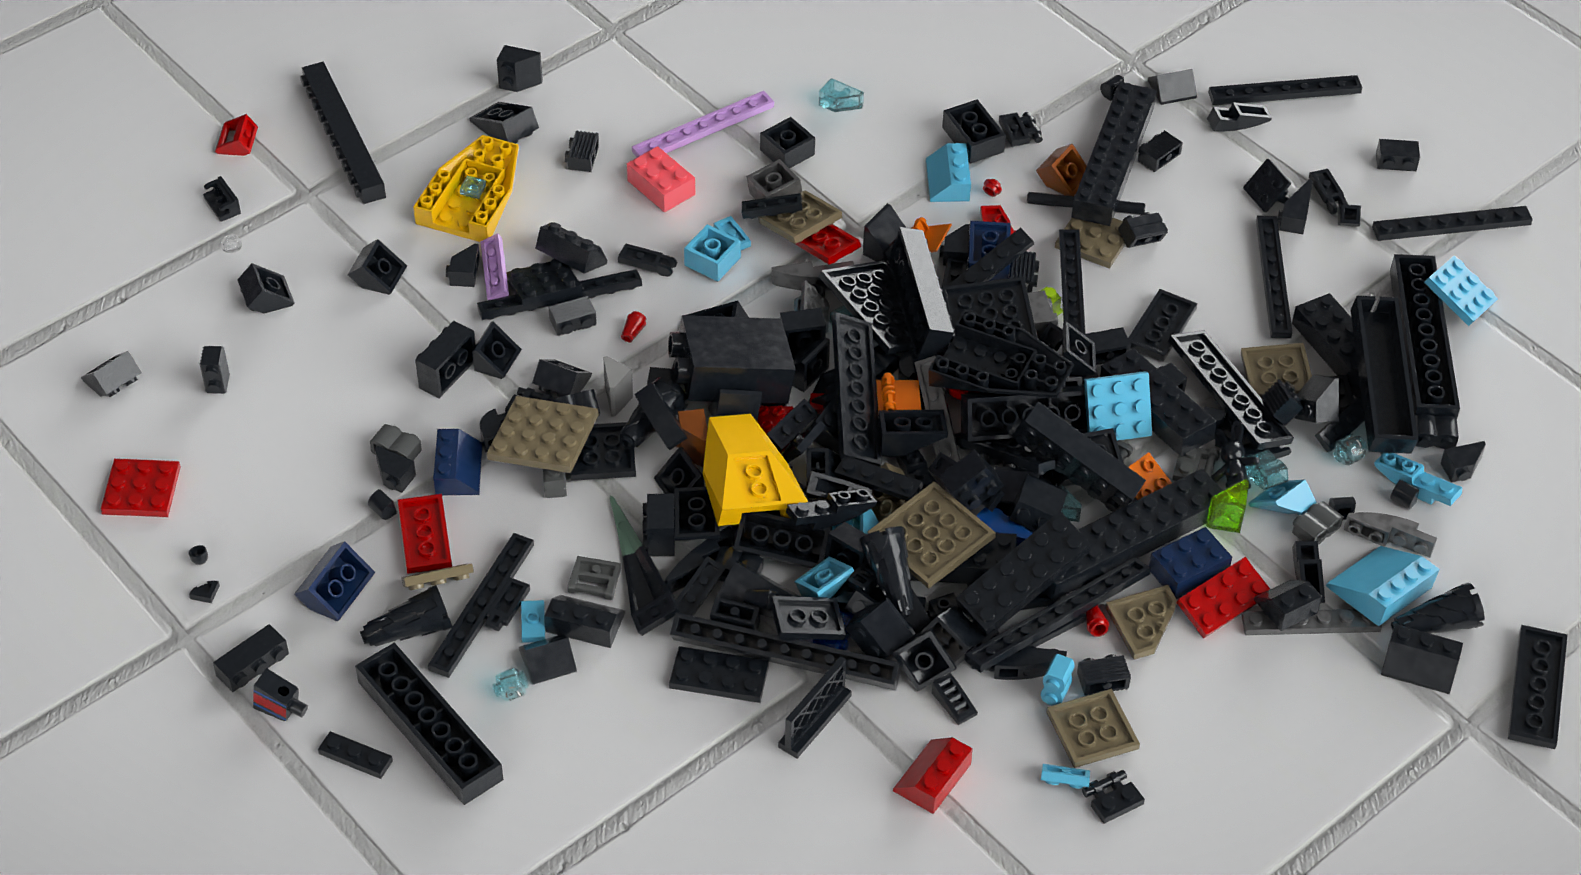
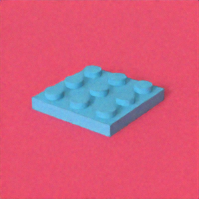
[1424,256,1498,326]
[1084,371,1152,441]

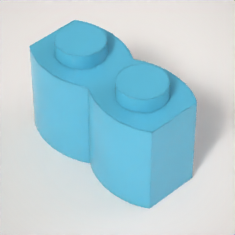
[1041,654,1075,706]

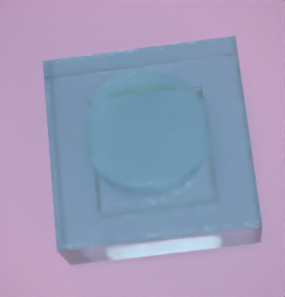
[460,176,486,199]

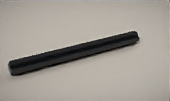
[1027,192,1145,215]

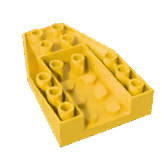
[413,135,519,242]
[702,414,808,526]

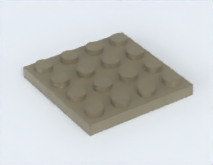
[487,396,599,473]
[867,482,996,589]

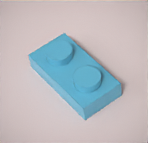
[714,216,751,250]
[1041,764,1090,789]

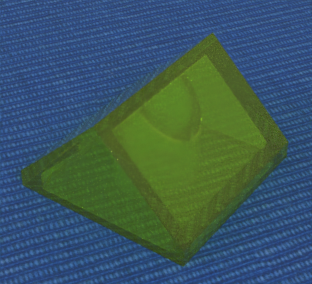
[1206,479,1249,533]

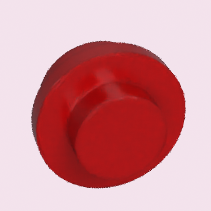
[983,179,1002,197]

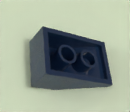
[968,221,1011,281]

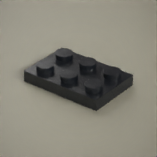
[770,596,846,640]

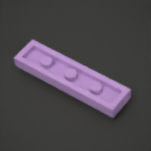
[480,233,509,300]

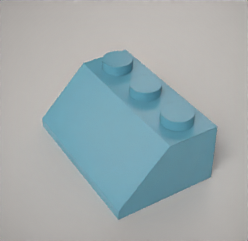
[926,143,971,202]

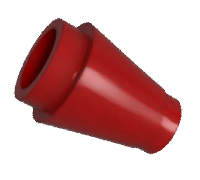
[621,311,647,343]
[1086,605,1109,637]

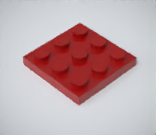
[101,458,181,517]

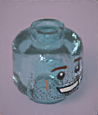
[1334,434,1367,466]
[492,668,529,701]

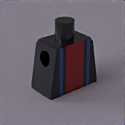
[253,668,308,721]

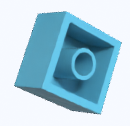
[684,224,741,282]

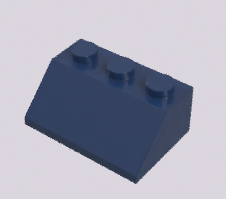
[433,429,483,496]
[294,541,375,621]

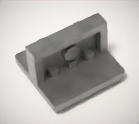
[794,280,830,333]

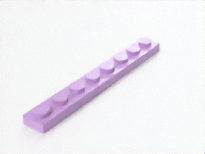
[632,91,774,157]

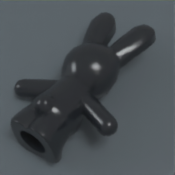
[1211,420,1260,494]

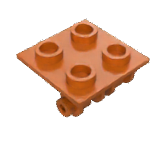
[911,217,952,253]
[876,373,921,413]
[1129,452,1172,500]

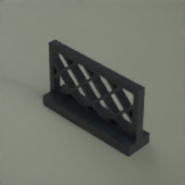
[778,656,852,759]

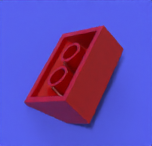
[893,737,973,814]

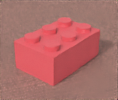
[627,146,695,212]

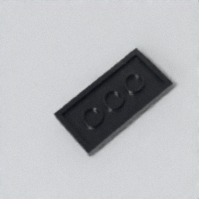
[1128,289,1198,362]
[669,646,769,703]

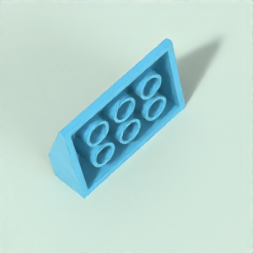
[1326,546,1440,627]

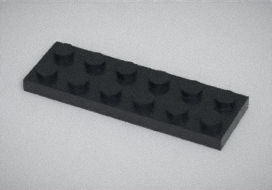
[1508,625,1568,749]

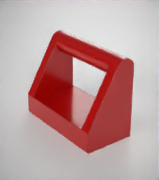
[215,114,258,156]

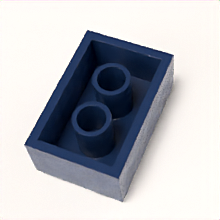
[1149,527,1232,599]

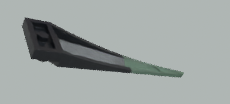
[610,495,680,636]

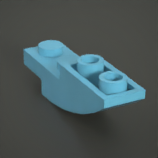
[1374,453,1462,506]

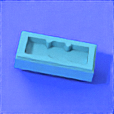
[521,600,545,643]

